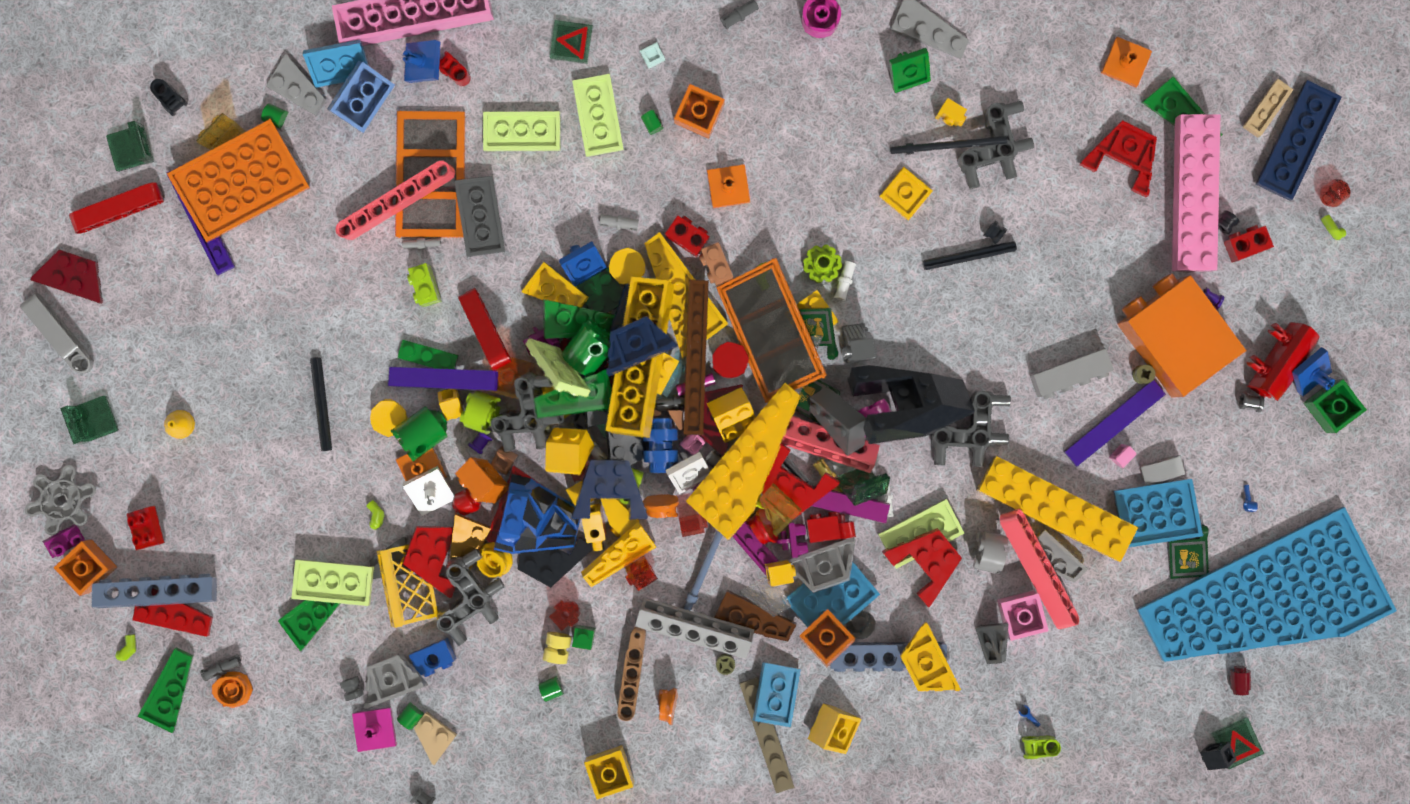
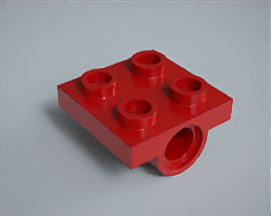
[127,505,165,550]

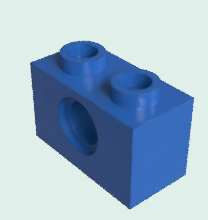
[409,638,457,677]

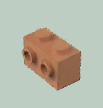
[699,242,734,287]

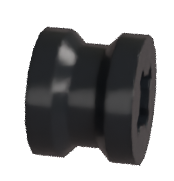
[1218,210,1240,234]
[983,220,1007,245]
[573,412,591,430]

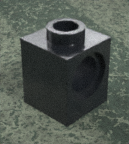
[1200,742,1237,770]

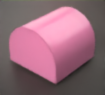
[680,435,706,455]
[1109,444,1136,469]

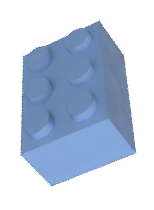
[327,61,395,133]

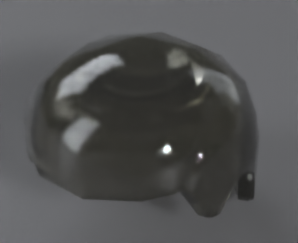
[846,610,876,640]

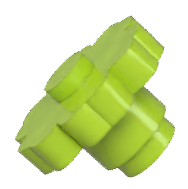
[803,244,842,283]

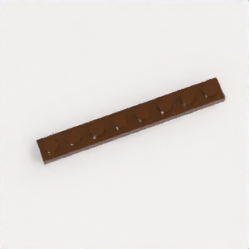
[684,280,709,435]

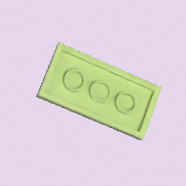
[572,74,624,157]
[483,111,561,151]
[525,338,591,397]
[878,499,965,569]
[291,559,374,606]

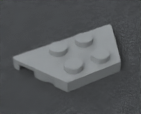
[788,537,856,593]
[364,654,428,709]

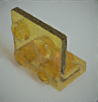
[196,113,246,150]

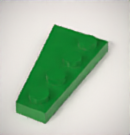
[543,299,615,339]

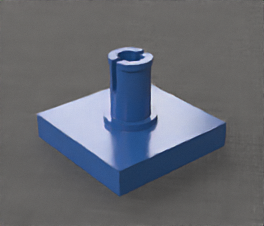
[402,40,441,83]
[558,241,607,286]
[1292,347,1335,397]

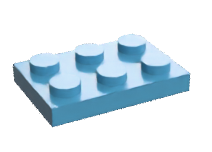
[303,40,369,88]
[753,662,801,727]

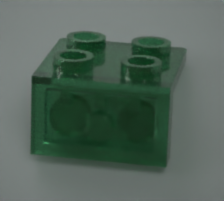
[106,120,154,172]
[60,396,119,444]
[835,469,890,506]

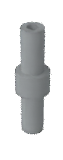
[402,238,441,249]

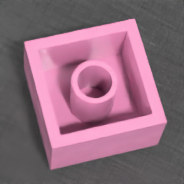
[997,590,1049,641]

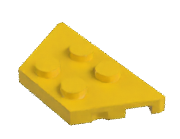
[900,622,961,691]

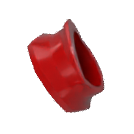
[712,342,749,378]
[746,509,778,545]

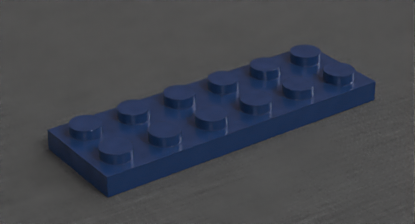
[1255,80,1342,201]

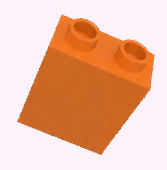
[1117,273,1247,398]

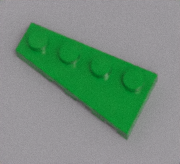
[1142,77,1223,137]
[533,369,612,419]
[278,600,341,652]
[137,647,194,733]

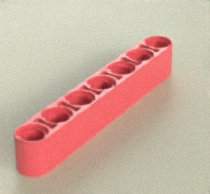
[335,161,455,240]
[1000,509,1079,630]

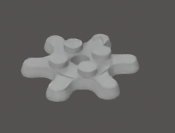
[25,465,96,535]

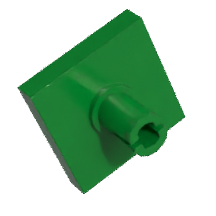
[889,48,931,93]

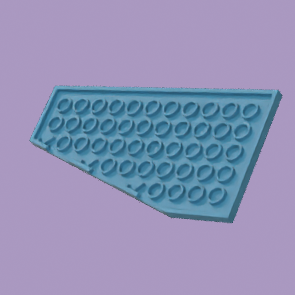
[1136,507,1397,662]

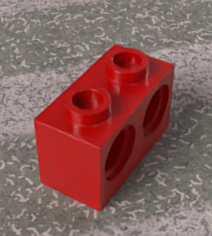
[665,215,710,258]
[1224,225,1274,263]

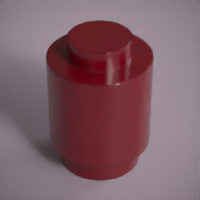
[1230,666,1251,696]

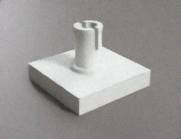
[666,452,710,494]
[403,466,455,516]

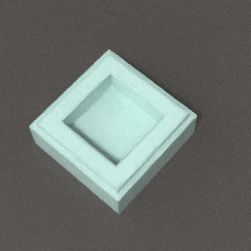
[640,42,665,69]

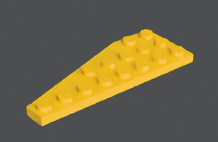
[686,383,801,540]

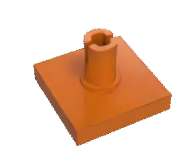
[1101,37,1152,87]
[707,164,750,208]
[395,448,447,481]

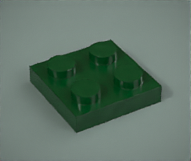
[577,268,623,313]

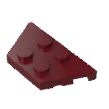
[30,250,103,304]
[699,384,743,456]

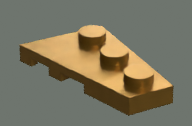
[449,512,490,572]

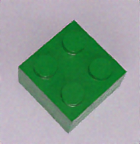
[1303,379,1367,433]

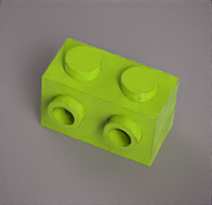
[407,263,442,307]

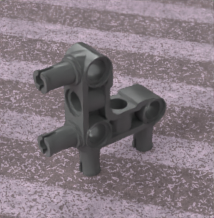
[957,101,1034,190]
[491,372,564,452]
[931,391,1011,467]
[437,548,505,646]

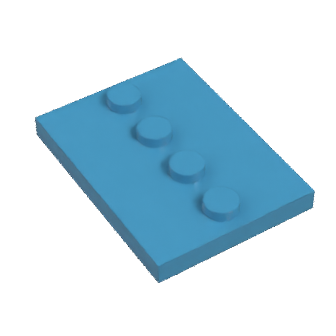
[1113,479,1203,548]
[784,562,881,628]

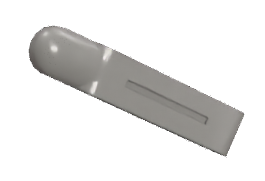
[20,293,93,374]

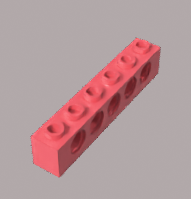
[781,416,880,473]

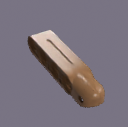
[617,627,646,721]

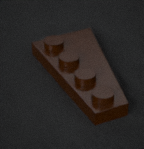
[714,590,797,642]

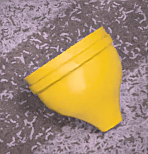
[164,410,195,439]

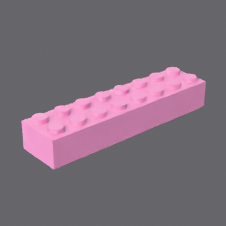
[332,0,494,46]
[1172,114,1220,272]

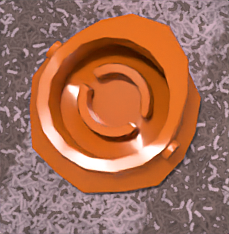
[643,494,679,518]
[212,671,253,708]
[658,688,678,725]

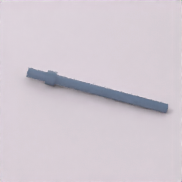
[683,530,723,611]

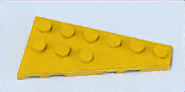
[644,232,728,359]

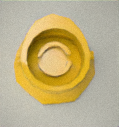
[609,248,646,284]
[370,399,408,437]
[477,542,513,578]

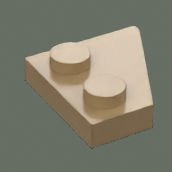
[414,712,457,765]

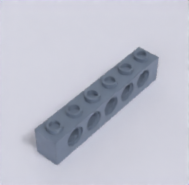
[92,574,217,609]
[829,642,947,672]

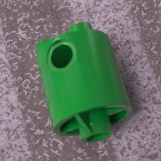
[561,319,611,377]
[390,406,448,462]

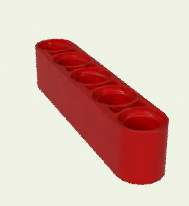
[69,182,164,234]
[458,288,512,371]

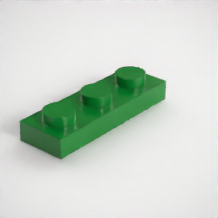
[397,340,459,369]

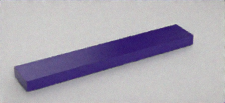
[167,165,235,276]
[388,367,498,391]
[1064,380,1166,467]

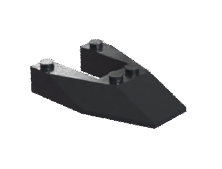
[848,365,975,444]

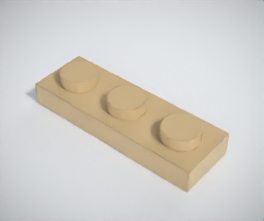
[1243,79,1293,138]

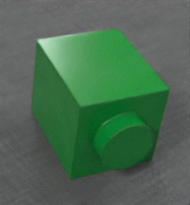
[572,625,596,650]

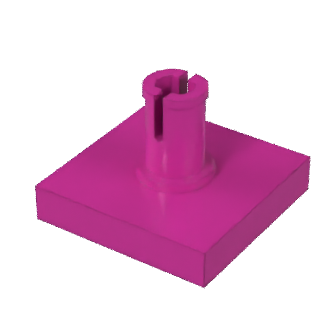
[352,707,397,752]

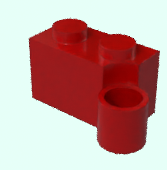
[806,511,856,543]

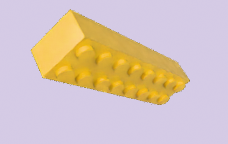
[606,277,674,438]
[977,456,1138,562]

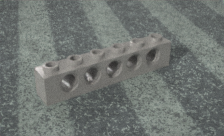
[635,598,754,659]

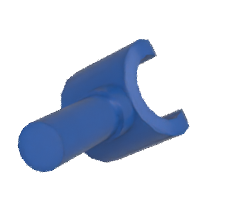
[1243,485,1258,512]
[1018,705,1041,727]

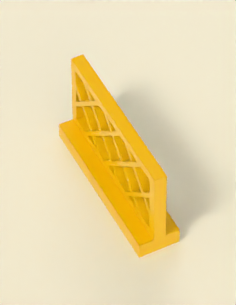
[377,544,438,628]

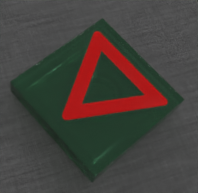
[550,20,593,64]
[1211,717,1264,770]

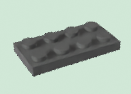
[454,175,505,258]

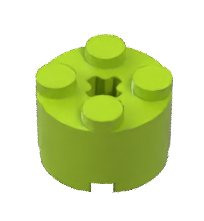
[460,391,501,434]

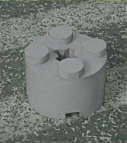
[971,531,1008,574]

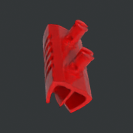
[1246,322,1320,401]

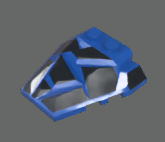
[494,474,580,554]

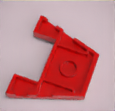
[1079,120,1157,198]
[761,443,840,520]
[402,526,456,599]
[882,528,962,608]

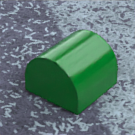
[261,103,288,129]
[641,110,664,135]
[538,676,564,702]
[397,702,424,730]

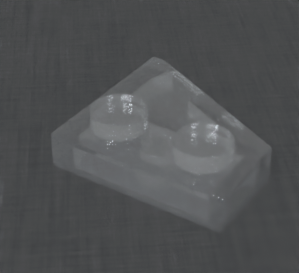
[740,576,791,617]

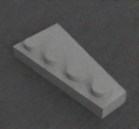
[891,0,969,59]

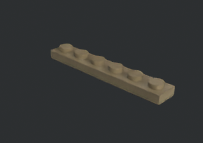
[739,677,794,794]

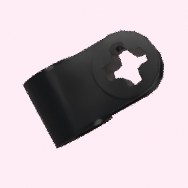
[150,79,188,117]

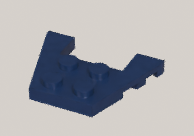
[571,460,648,520]

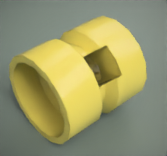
[543,632,572,664]

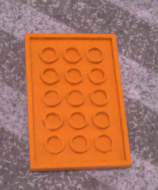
[166,119,310,242]

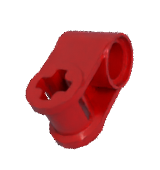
[439,51,471,86]

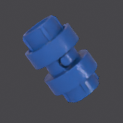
[643,418,678,473]

